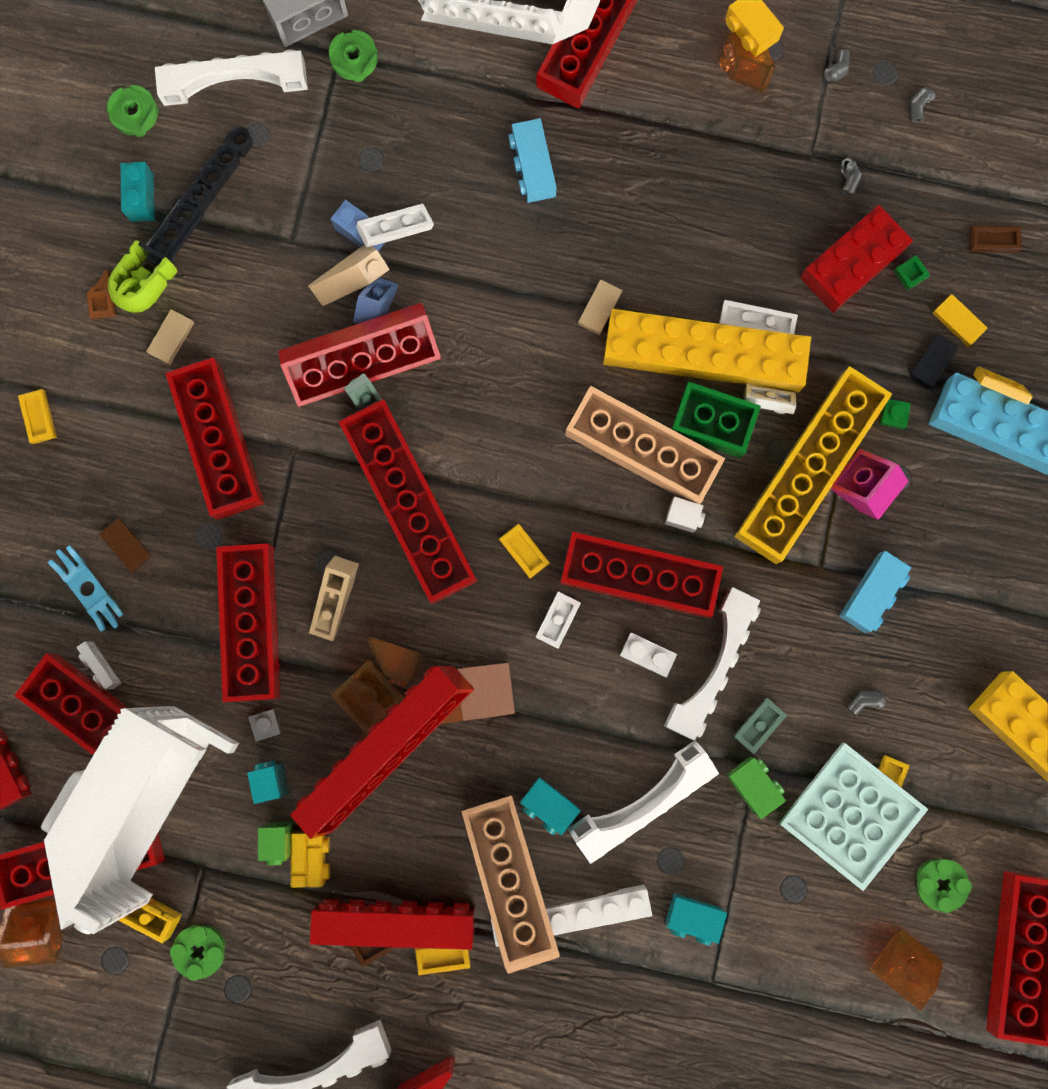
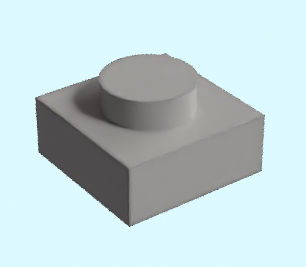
[248,709,282,742]

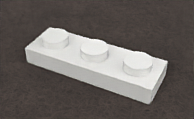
[356,204,434,248]
[719,300,798,334]

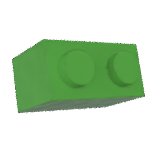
[726,757,786,819]
[258,822,295,865]

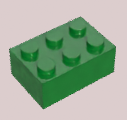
[671,381,761,459]

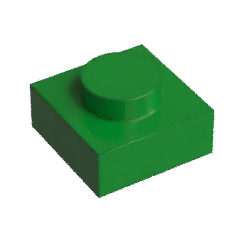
[894,255,930,291]
[879,399,911,429]

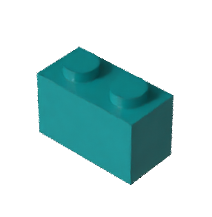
[120,162,155,222]
[247,760,290,804]
[520,776,581,836]
[665,893,727,946]

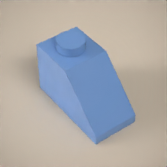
[331,200,385,251]
[353,277,398,324]

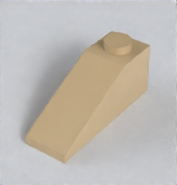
[308,244,390,306]
[309,556,359,641]

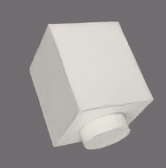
[664,497,705,533]

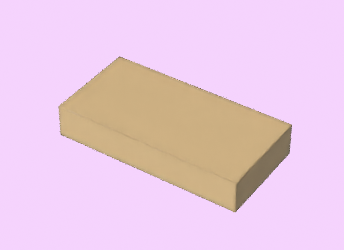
[578,279,622,335]
[146,310,194,365]

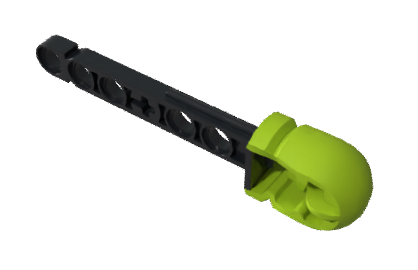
[107,127,253,313]

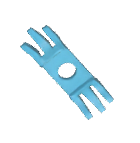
[48,545,123,632]

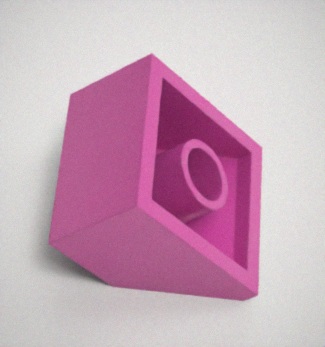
[830,448,909,520]

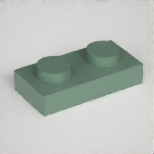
[344,373,382,411]
[733,698,787,754]

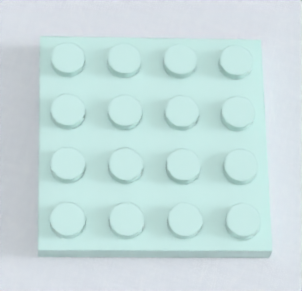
[779,742,928,891]

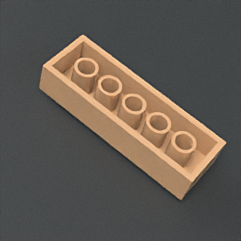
[565,386,725,504]
[461,796,560,974]

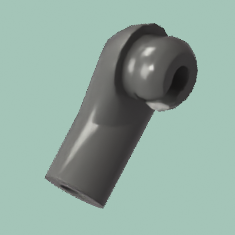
[824,50,850,82]
[910,87,936,123]
[841,158,861,197]
[846,691,886,716]

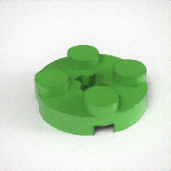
[329,30,378,82]
[107,85,159,137]
[916,858,972,913]
[170,924,226,981]

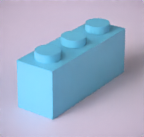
[508,118,557,203]
[839,551,912,633]

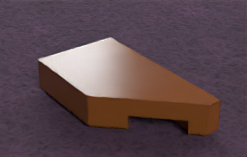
[86,270,117,320]

